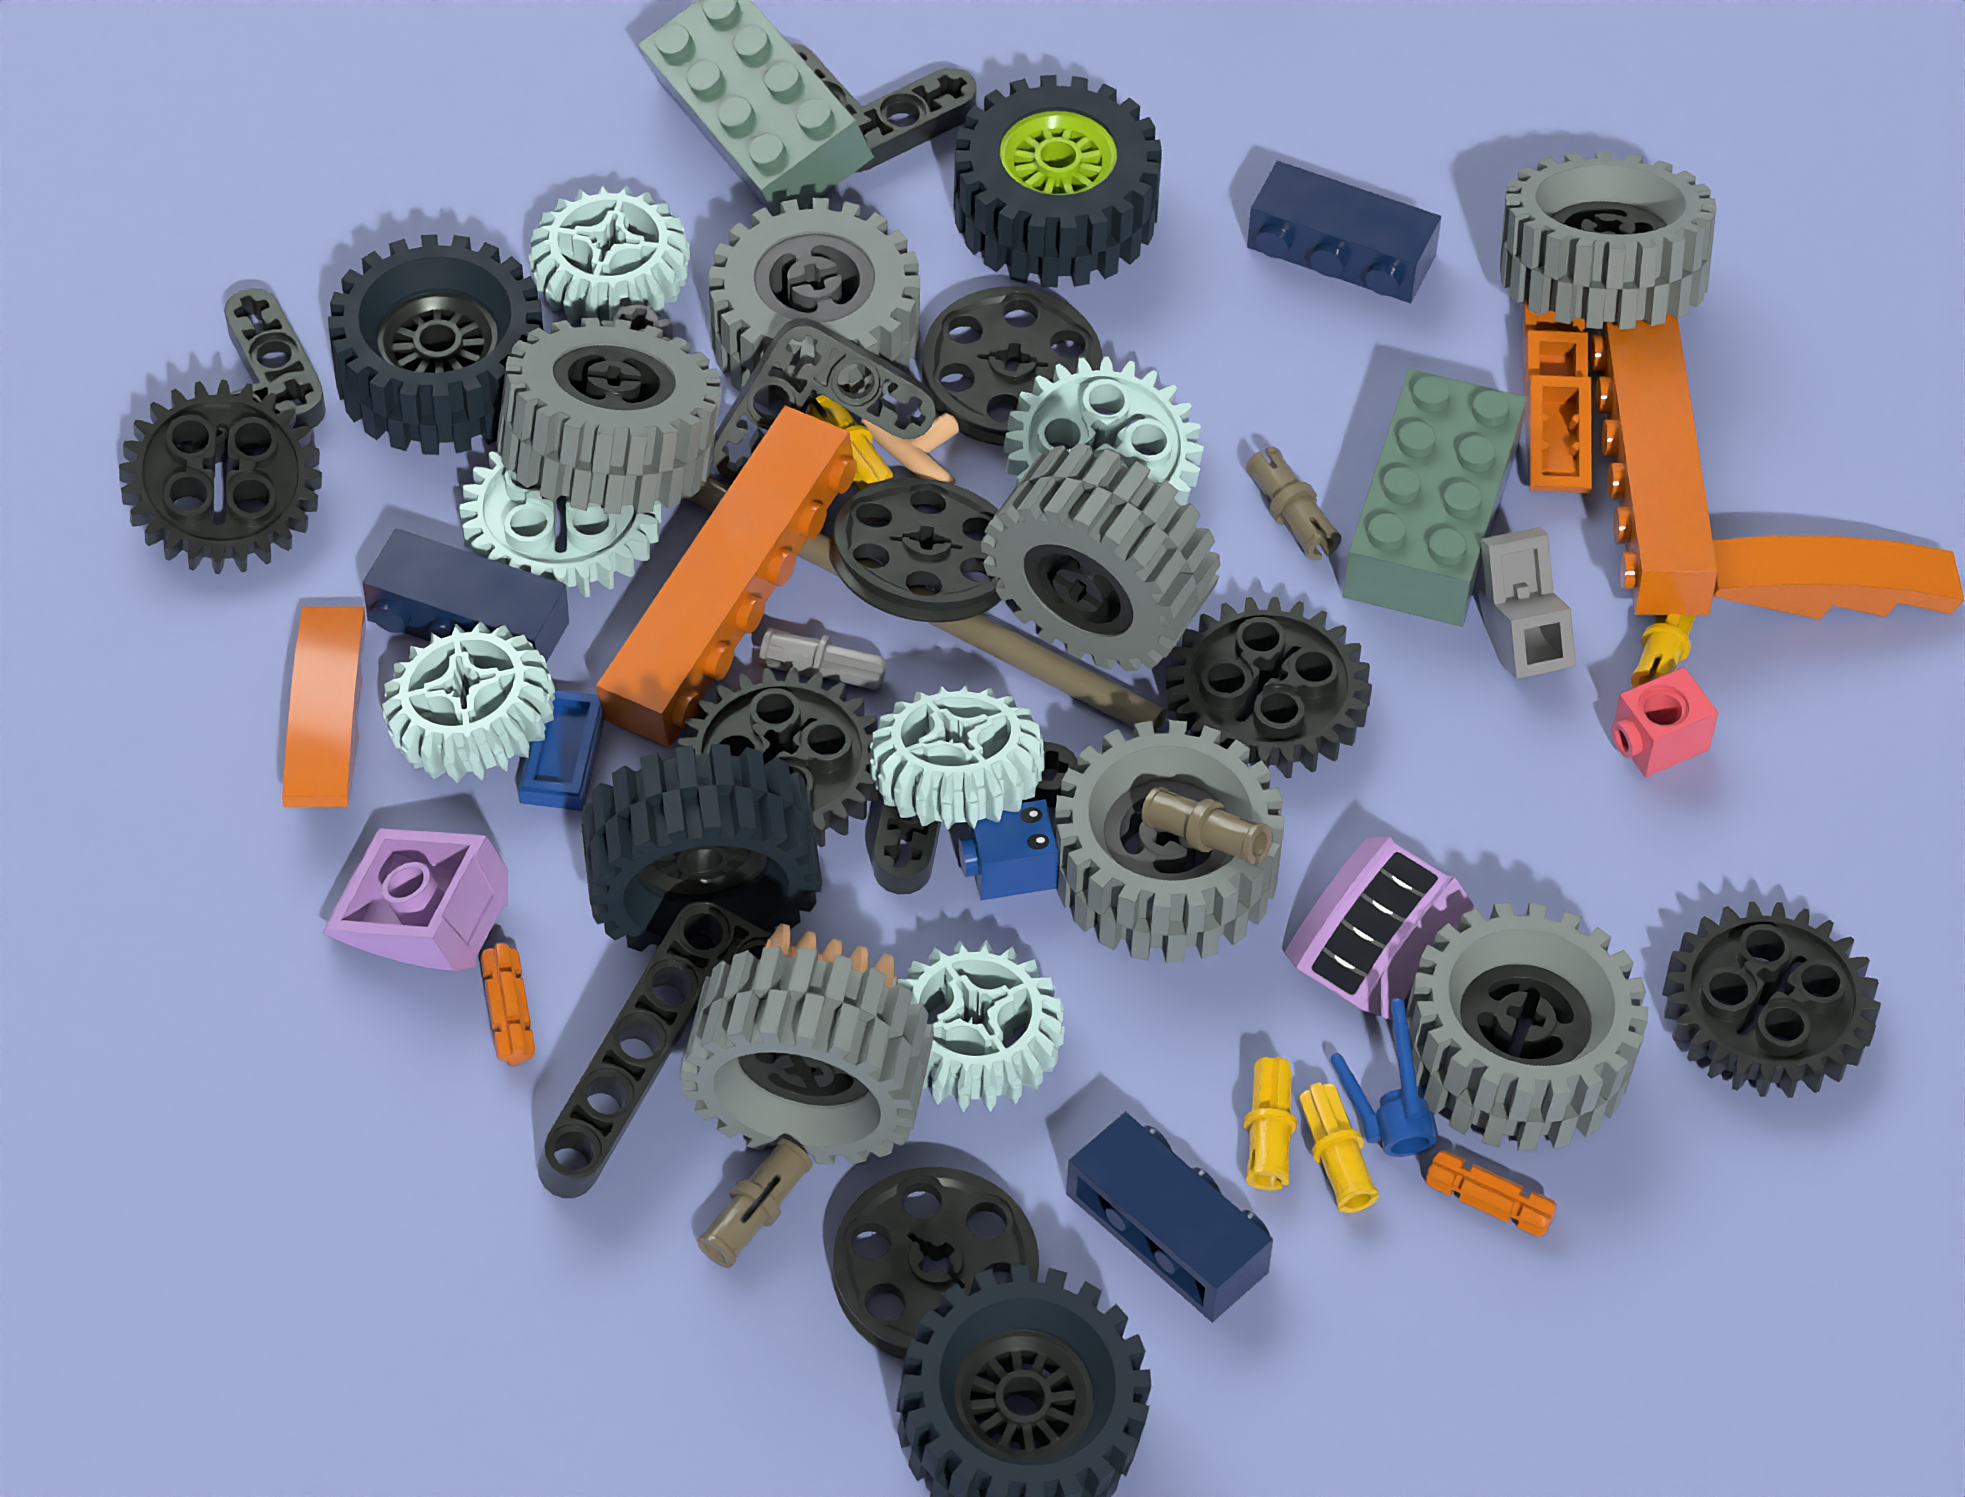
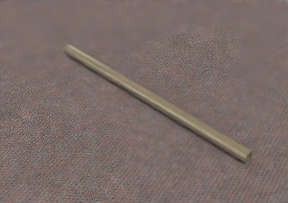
[681,476,1167,734]

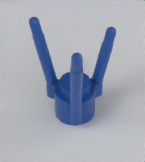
[1330,998,1438,1157]

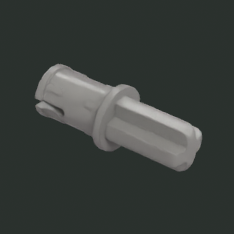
[759,627,887,690]

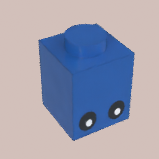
[958,800,1058,901]

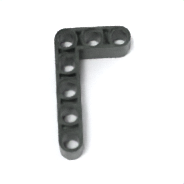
[538,901,771,1198]

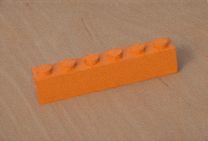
[1590,313,1718,615]
[596,406,857,748]

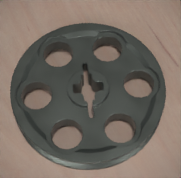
[922,286,1103,446]
[831,478,1002,622]
[833,1167,1039,1361]

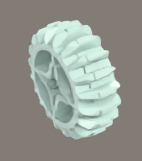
[529,185,690,324]
[382,621,555,784]
[870,684,1045,830]
[896,939,1065,1112]

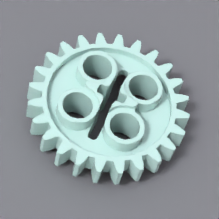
[1004,356,1204,506]
[460,451,662,598]

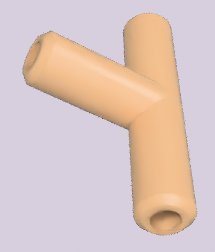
[860,413,959,485]

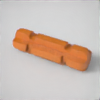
[480,943,535,1066]
[1426,1150,1557,1236]

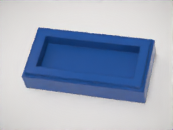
[519,689,604,811]

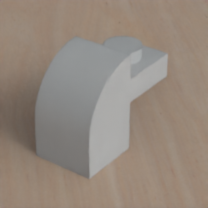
[1478,527,1576,679]

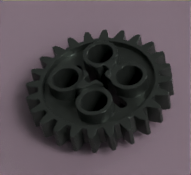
[119,379,322,574]
[1166,597,1372,778]
[678,668,879,847]
[1662,901,1881,1098]

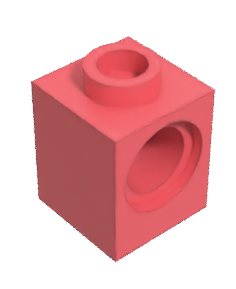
[1611,667,1719,777]

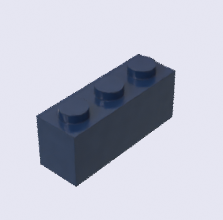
[1247,160,1442,304]
[362,528,569,663]
[1066,1111,1273,1323]

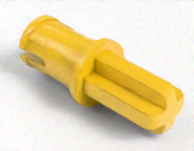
[806,395,893,490]
[1631,614,1697,688]
[1244,1057,1297,1191]
[1299,1082,1379,1213]

